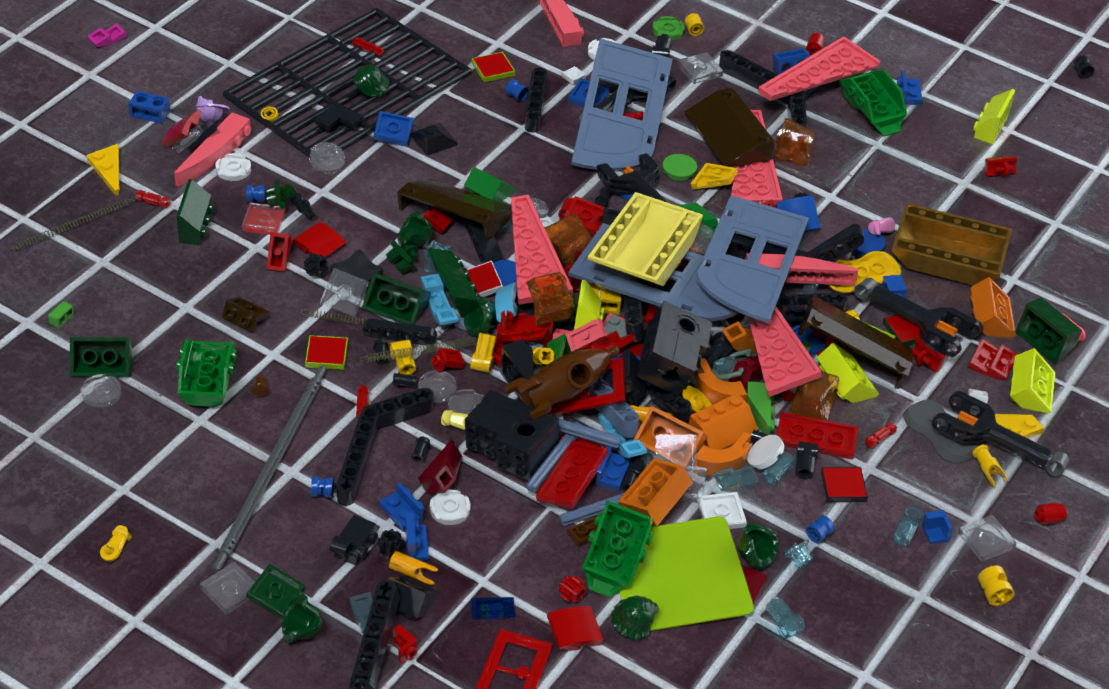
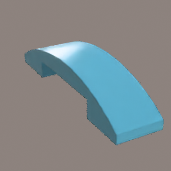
[421,274,459,325]
[495,281,518,322]
[598,413,647,458]

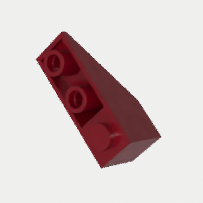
[728,355,763,391]
[418,440,462,494]

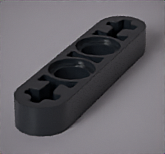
[362,319,437,346]

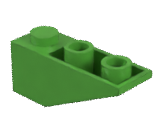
[746,381,775,435]

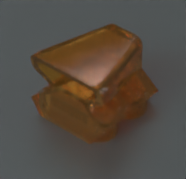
[774,118,817,166]
[545,214,592,263]
[527,272,575,326]
[790,372,839,420]

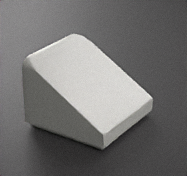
[968,389,988,410]

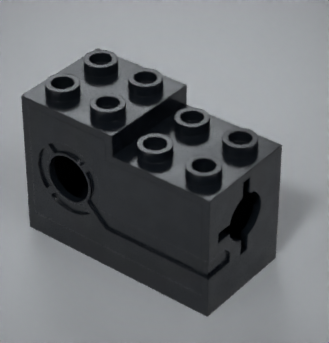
[636,301,713,396]
[464,390,559,481]

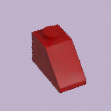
[266,232,292,271]

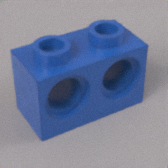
[773,48,810,75]
[128,91,170,124]

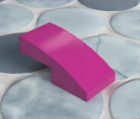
[87,24,127,47]

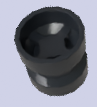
[1073,56,1095,79]

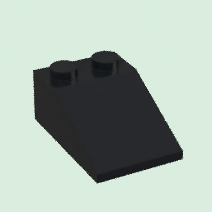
[500,339,533,403]

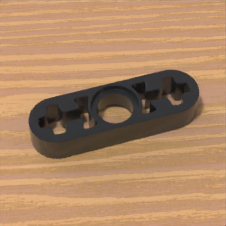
[649,386,693,419]

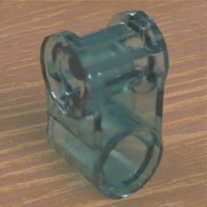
[423,240,452,274]

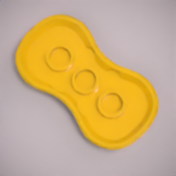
[828,251,901,294]

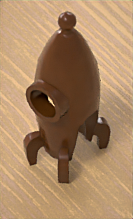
[504,346,620,420]

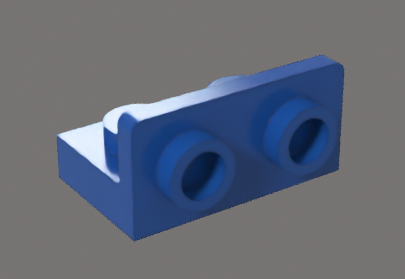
[897,71,922,105]
[595,446,632,492]
[379,483,424,532]
[405,512,429,560]

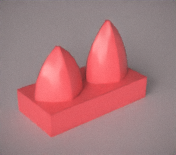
[565,318,608,352]

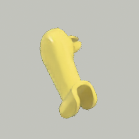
[441,410,468,430]

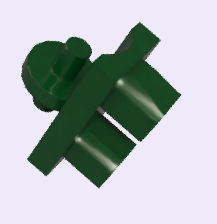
[266,179,296,209]
[385,241,419,275]

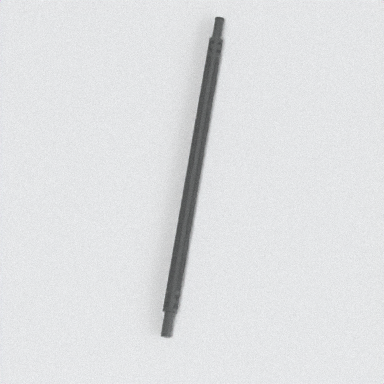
[212,366,327,573]

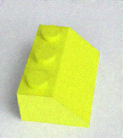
[973,89,1015,144]
[574,280,604,330]
[816,342,879,403]
[1010,348,1055,413]

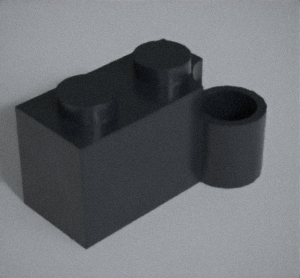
[330,515,378,566]

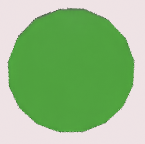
[652,16,685,41]
[662,154,697,181]

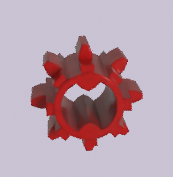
[559,575,587,603]

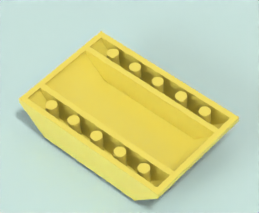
[587,192,703,286]

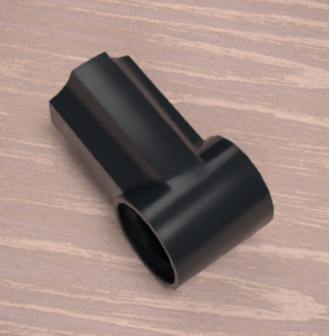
[652,34,671,57]
[702,332,733,368]
[795,441,819,480]

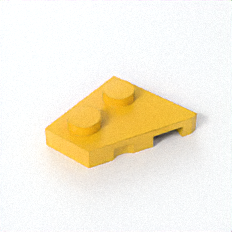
[691,163,738,189]
[995,414,1044,438]

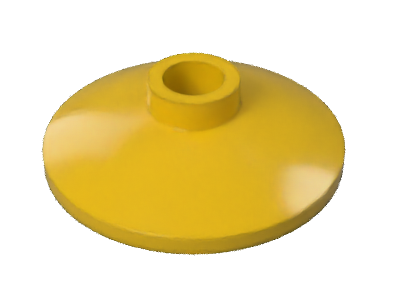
[682,386,712,412]

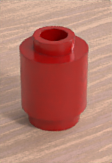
[806,33,825,55]
[1034,503,1067,525]

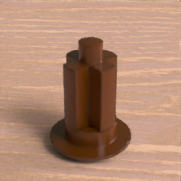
[251,375,269,398]

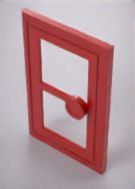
[548,358,625,416]
[475,629,553,689]

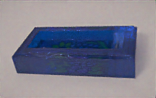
[471,597,515,620]

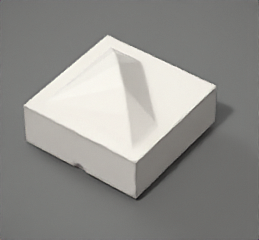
[562,66,586,85]

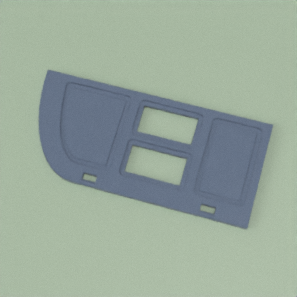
[571,38,673,171]
[697,195,809,323]
[568,223,739,321]

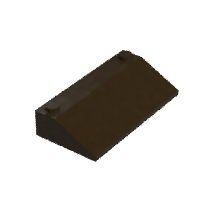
[685,88,775,167]
[397,179,512,240]
[797,295,913,389]

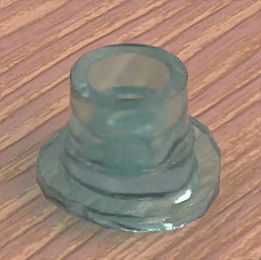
[783,540,813,568]

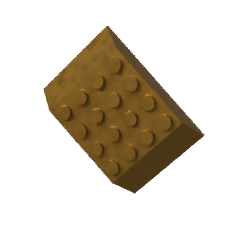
[892,203,1012,285]

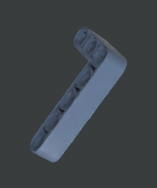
[590,370,639,438]

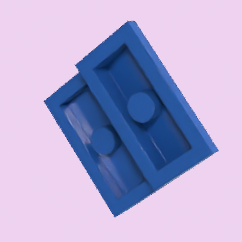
[776,195,820,232]

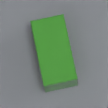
[48,301,74,328]

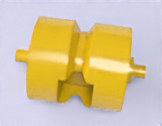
[978,566,1014,606]

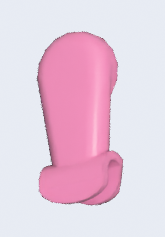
[868,217,895,235]

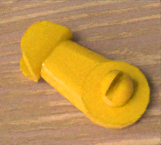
[100,525,131,562]

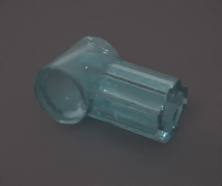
[762,451,797,486]
[893,505,923,547]
[766,597,805,639]

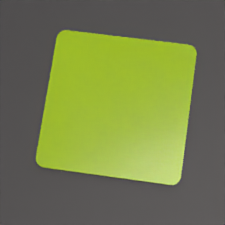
[619,516,754,631]

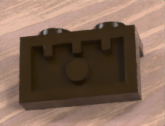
[222,296,270,333]

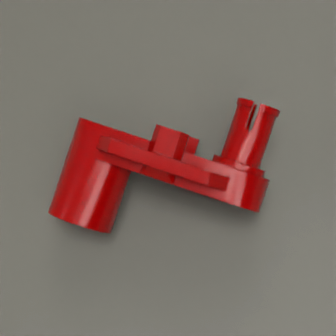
[496,310,553,348]

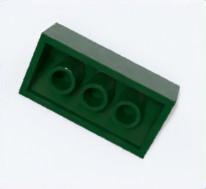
[427,248,480,318]

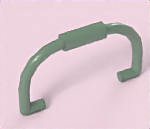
[712,349,752,379]

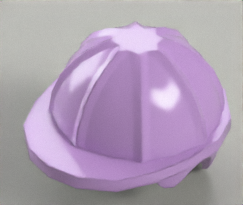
[195,96,230,122]

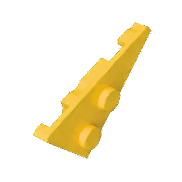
[86,144,120,196]

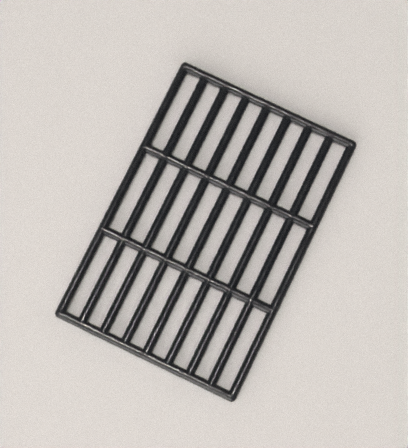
[223,8,472,163]

